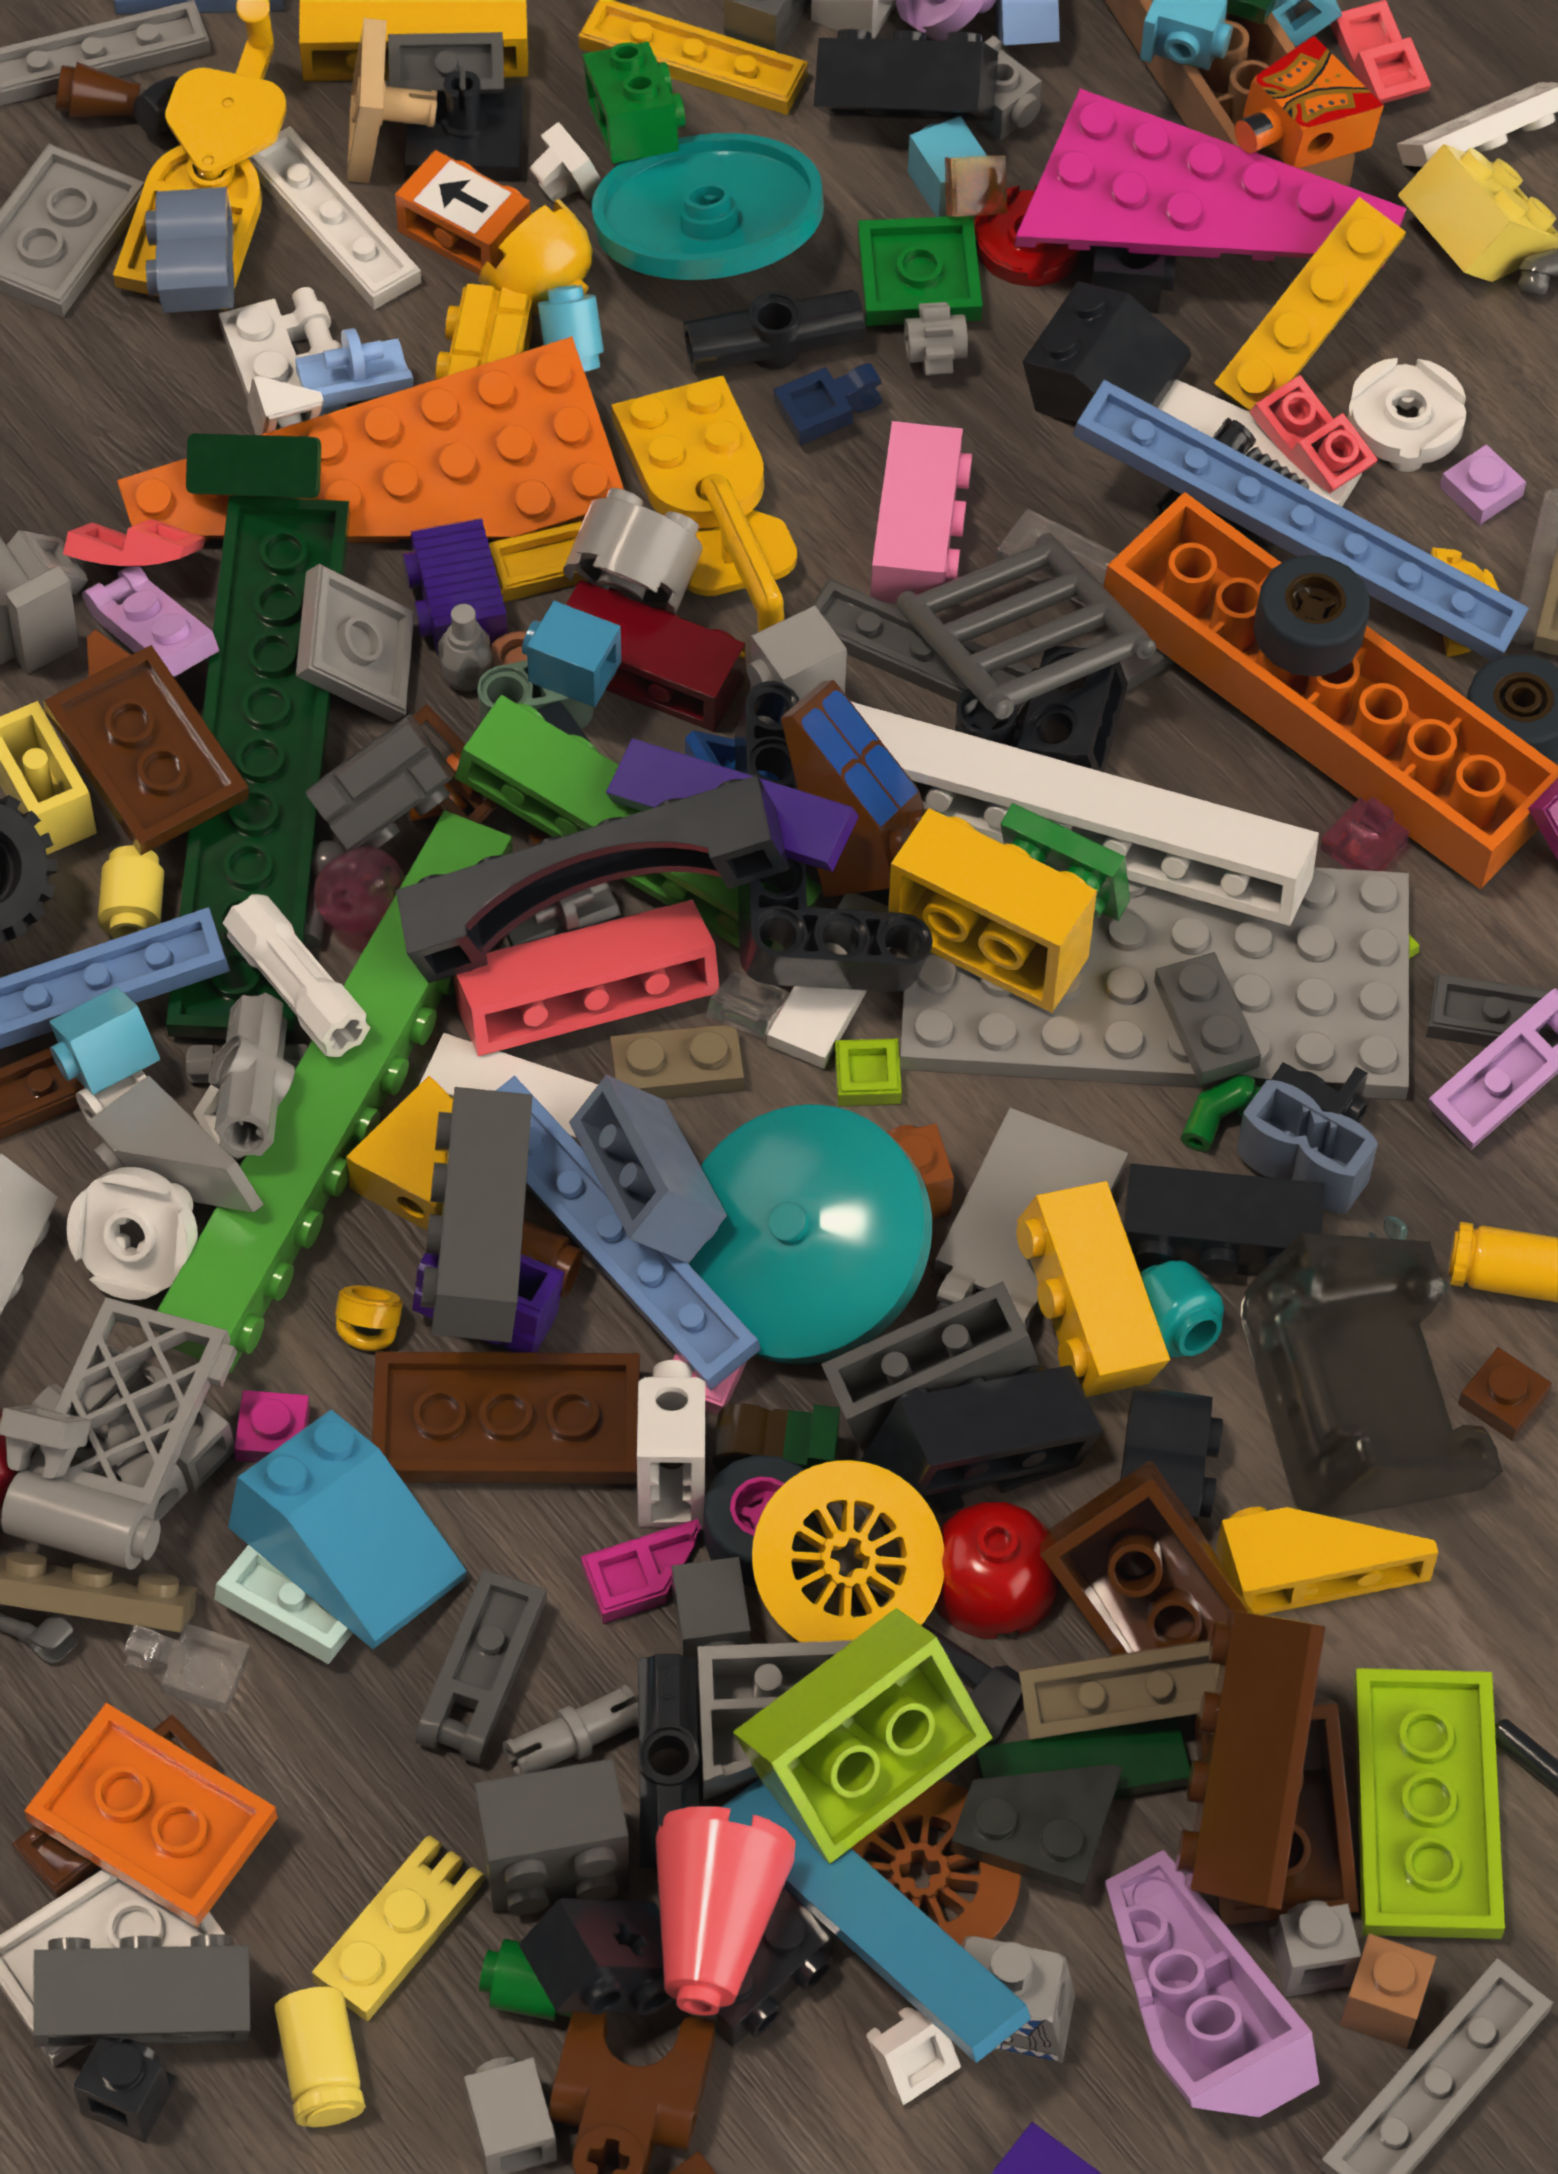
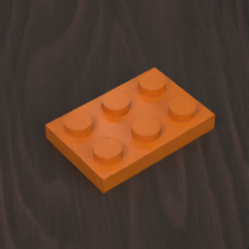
[24,1702,278,1927]

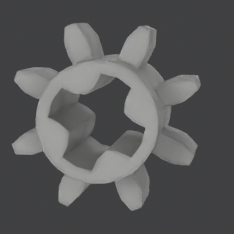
[904,302,968,376]

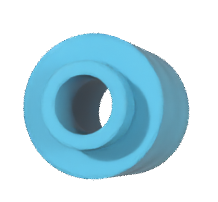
[538,285,604,372]

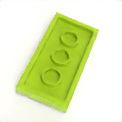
[1353,1668,1505,1939]

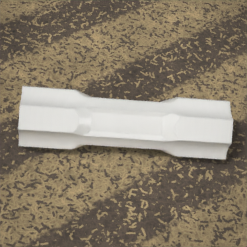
[223,894,371,1057]

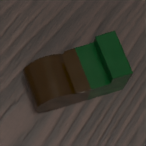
[712,1403,840,1471]

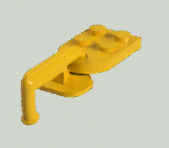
[113,0,287,311]
[611,375,797,632]

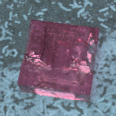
[1320,797,1409,871]

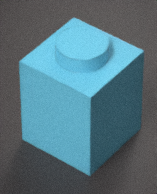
[907,116,992,217]
[49,986,161,1095]

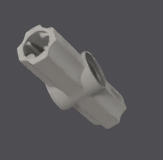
[208,993,295,1159]

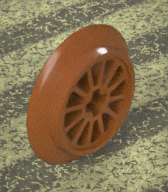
[851,1780,1021,1945]

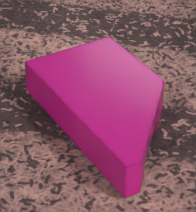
[581,1519,701,1624]

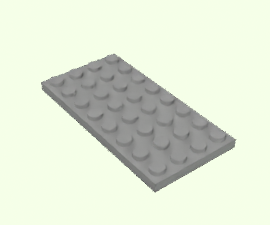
[900,867,1409,1100]

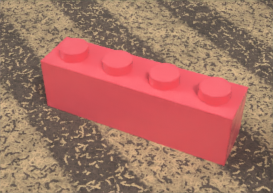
[453,899,720,1056]

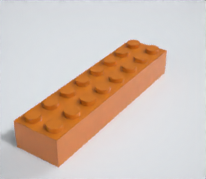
[1104,492,1558,889]

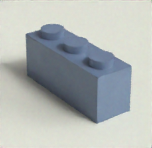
[569,1074,727,1264]

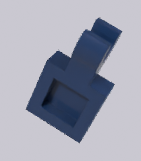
[773,363,882,446]

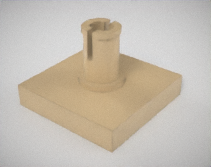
[347,18,437,184]

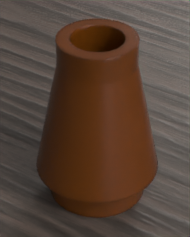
[56,62,141,119]

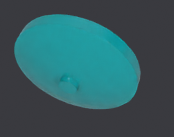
[592,133,824,280]
[689,1104,932,1364]

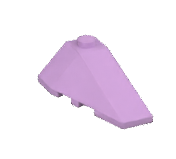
[1105,1850,1320,2117]

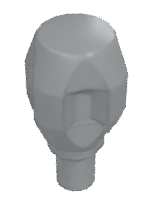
[438,604,494,692]

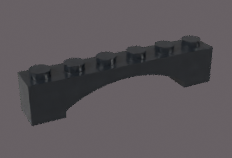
[396,775,789,983]

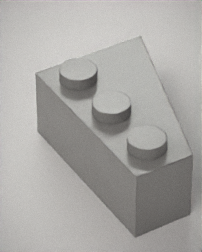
[697,1640,853,1801]

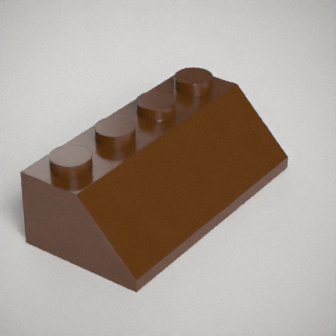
[1176,1609,1326,1910]

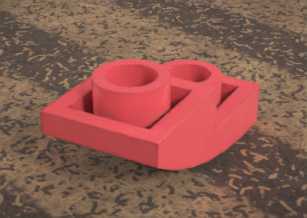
[1249,375,1378,494]

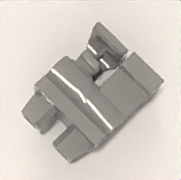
[31,1344,235,1521]

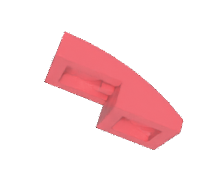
[1330,0,1431,104]
[63,519,206,566]

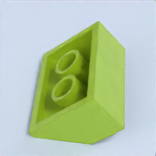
[733,1608,992,1864]

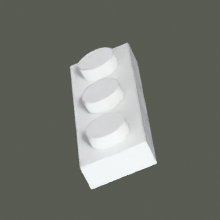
[1396,82,1558,167]

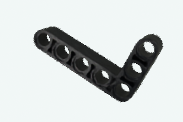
[734,681,933,992]

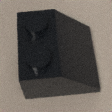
[1022,281,1192,422]

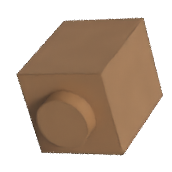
[1339,1933,1437,2049]

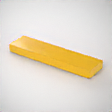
[579,0,808,115]

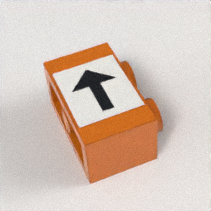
[395,150,531,275]

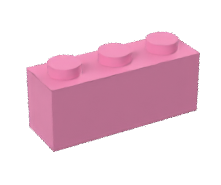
[871,421,972,603]

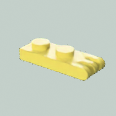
[312,1835,485,2022]

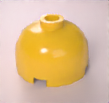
[478,199,593,315]

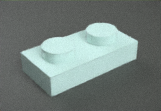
[214,1545,353,1664]

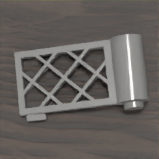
[1,1297,237,1570]

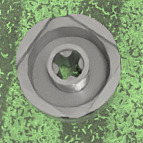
[563,488,703,615]

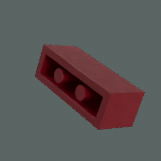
[565,580,746,733]

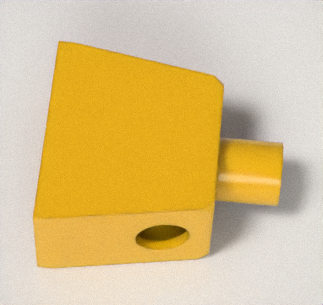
[346,1076,453,1231]

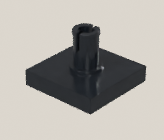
[405,71,524,182]

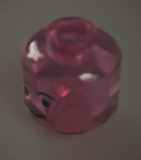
[314,846,404,935]

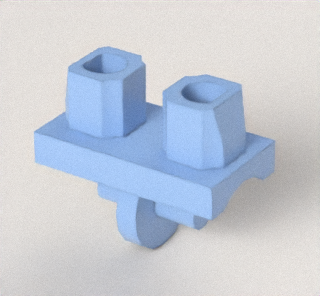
[295,328,413,416]

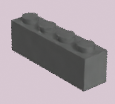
[421,1087,533,1343]

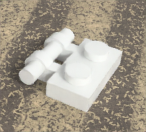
[219,287,342,401]

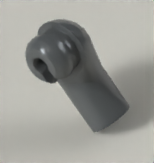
[1518,248,1558,295]

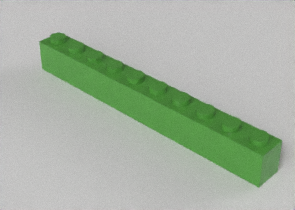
[157,810,513,1373]

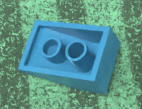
[228,1409,467,1649]

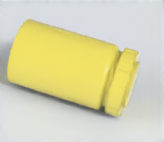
[275,1987,366,2127]

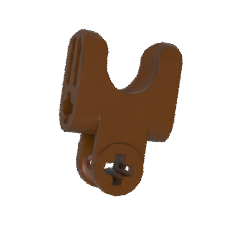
[549,2012,715,2174]

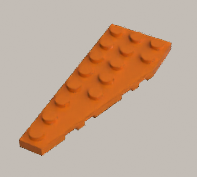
[117,337,624,543]

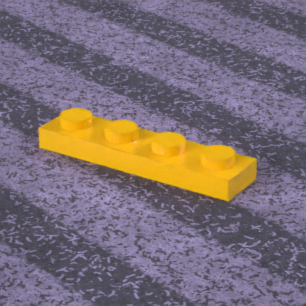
[1214,197,1406,412]

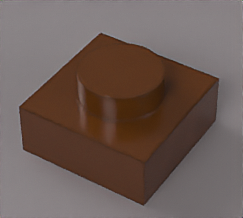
[1458,1347,1552,1441]

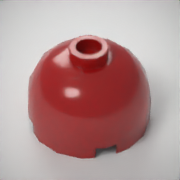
[935,1502,1060,1639]

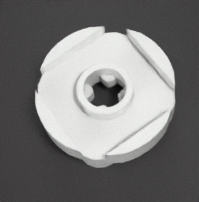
[1347,358,1466,472]
[67,1167,198,1300]

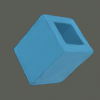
[522,601,621,707]

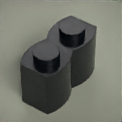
[1120,1385,1223,1524]

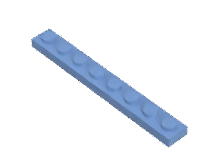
[1073,380,1529,661]

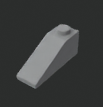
[87,1075,264,1212]

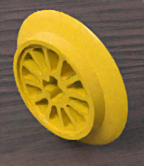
[752,1460,944,1642]

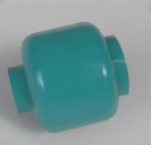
[1140,1261,1225,1357]

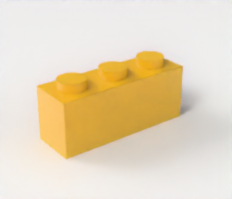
[1016,1181,1170,1397]

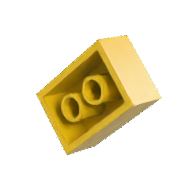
[888,808,1097,1013]

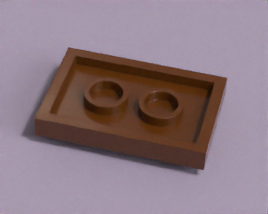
[44,645,249,855]

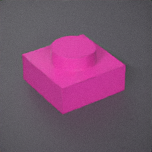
[234,1390,310,1463]

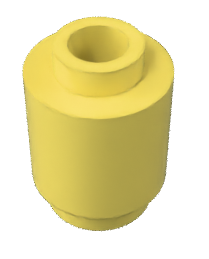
[97,845,164,939]

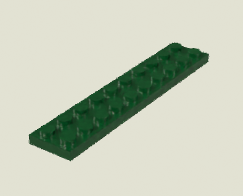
[166,496,351,1042]

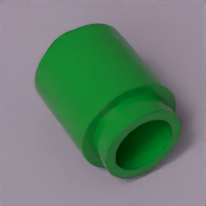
[479,1938,572,2022]

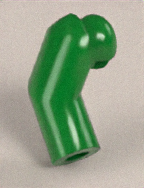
[1180,1074,1261,1152]

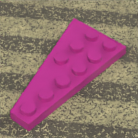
[1015,88,1406,268]

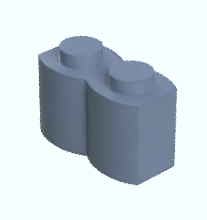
[146,187,234,313]
[1236,1080,1378,1214]

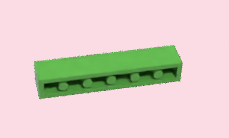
[455,695,822,951]

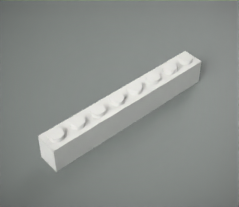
[851,702,1319,926]

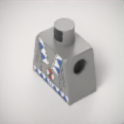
[960,1936,1076,2063]

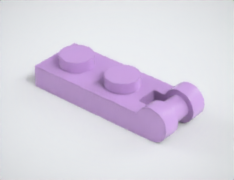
[82,566,219,677]
[1427,988,1558,1151]

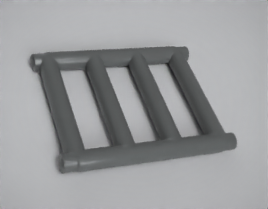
[896,533,1156,719]

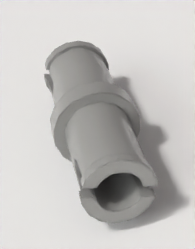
[503,1684,638,1776]

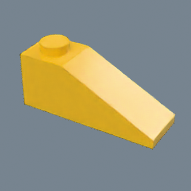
[1216,1507,1439,1615]

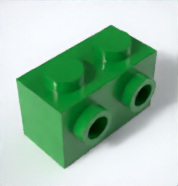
[582,41,686,164]

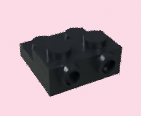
[700,1887,834,2047]

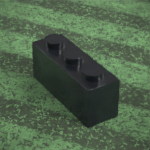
[813,29,999,121]
[1123,1163,1325,1284]

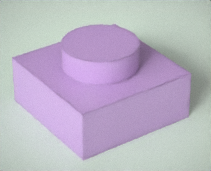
[1440,444,1526,525]

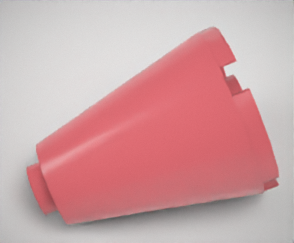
[656,1806,796,2016]

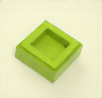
[834,1038,902,1106]

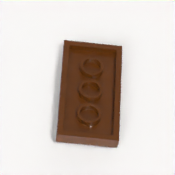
[372,1351,640,1484]

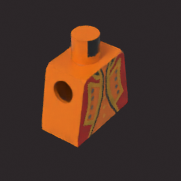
[1234,36,1384,169]

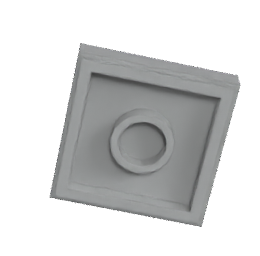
[296,564,415,722]

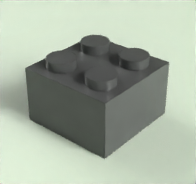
[475,1758,630,1915]

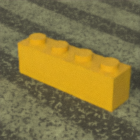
[299,0,529,81]

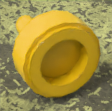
[335,1285,403,1351]

